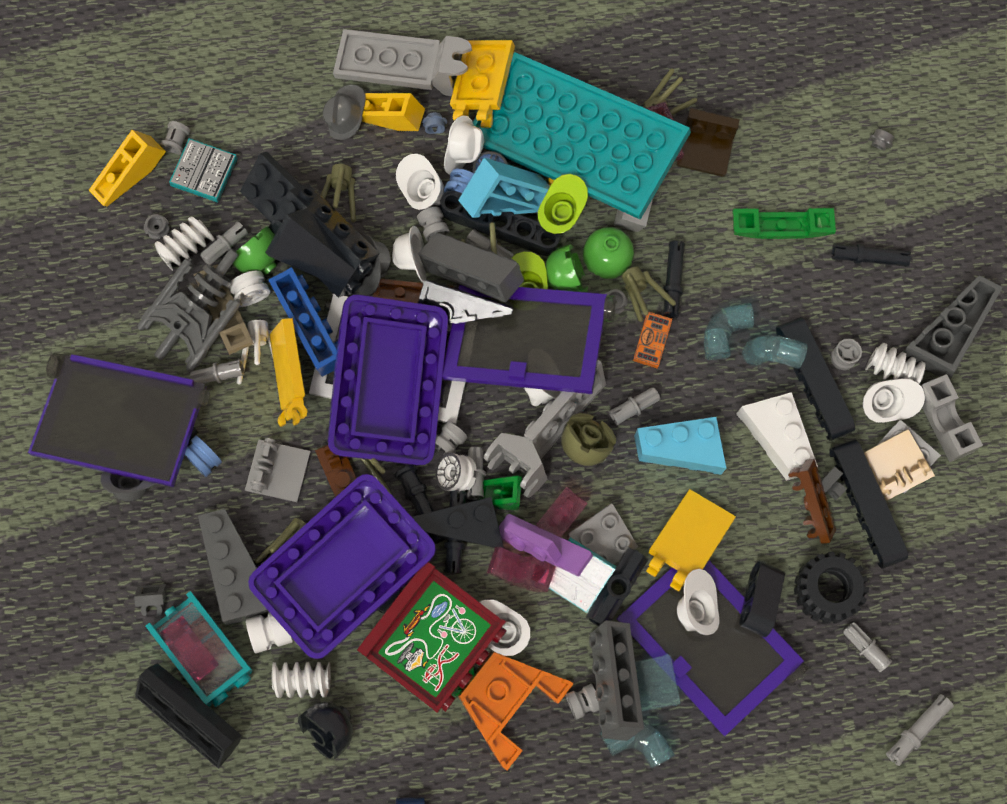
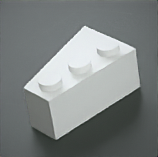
[737,392,818,481]

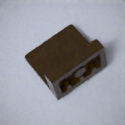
[676,108,740,177]

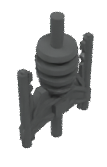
[137,248,242,372]

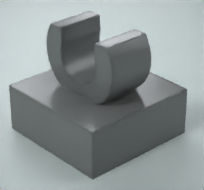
[821,467,847,500]
[134,584,167,616]

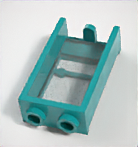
[145,591,254,707]

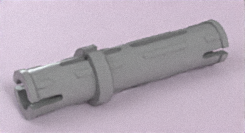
[886,694,954,766]

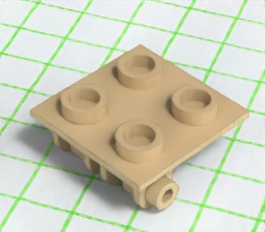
[864,429,935,500]

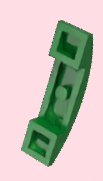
[732,208,836,239]

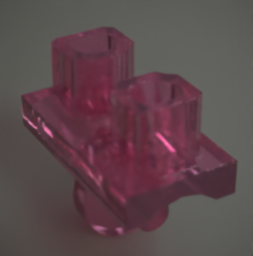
[536,487,588,537]

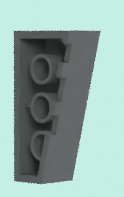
[904,275,1003,380]
[198,509,269,626]

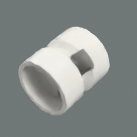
[246,612,293,654]

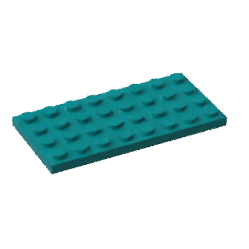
[473,52,691,220]

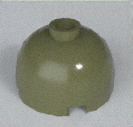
[561,413,616,466]

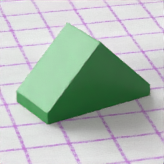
[479,476,522,510]

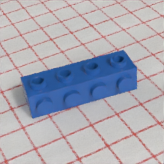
[269,267,338,377]

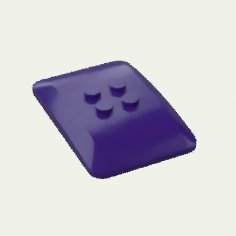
[328,295,448,465]
[248,474,436,659]

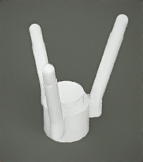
[237,320,273,384]

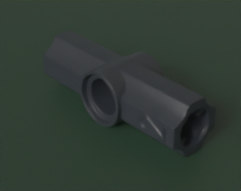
[586,548,648,627]

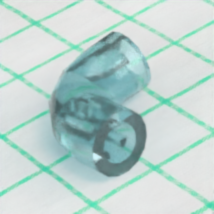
[703,303,754,360]
[742,335,807,369]
[599,722,675,768]

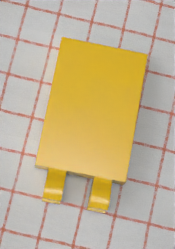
[450,40,515,128]
[269,318,307,427]
[646,489,736,591]

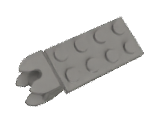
[333,29,472,96]
[484,360,606,498]

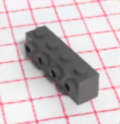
[418,233,524,303]
[589,620,644,741]

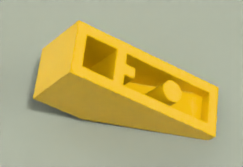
[361,93,425,131]
[89,130,166,207]

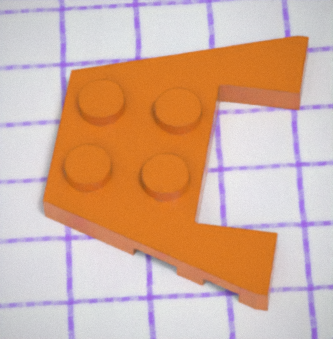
[458,652,573,771]

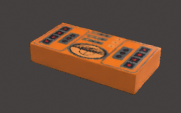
[633,312,672,368]

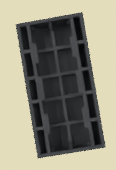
[135,663,242,769]

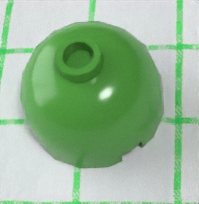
[233,226,277,275]
[583,227,634,279]
[545,244,588,293]

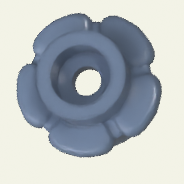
[422,112,447,134]

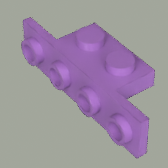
[499,514,593,577]

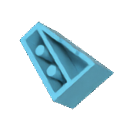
[458,158,550,218]
[634,417,726,475]

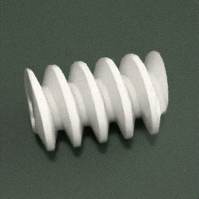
[155,216,215,271]
[865,342,925,384]
[272,662,331,698]

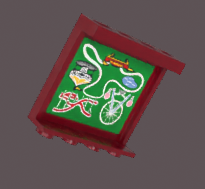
[357,562,507,713]

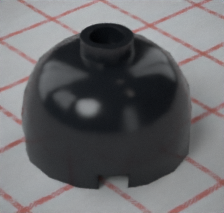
[298,702,353,759]

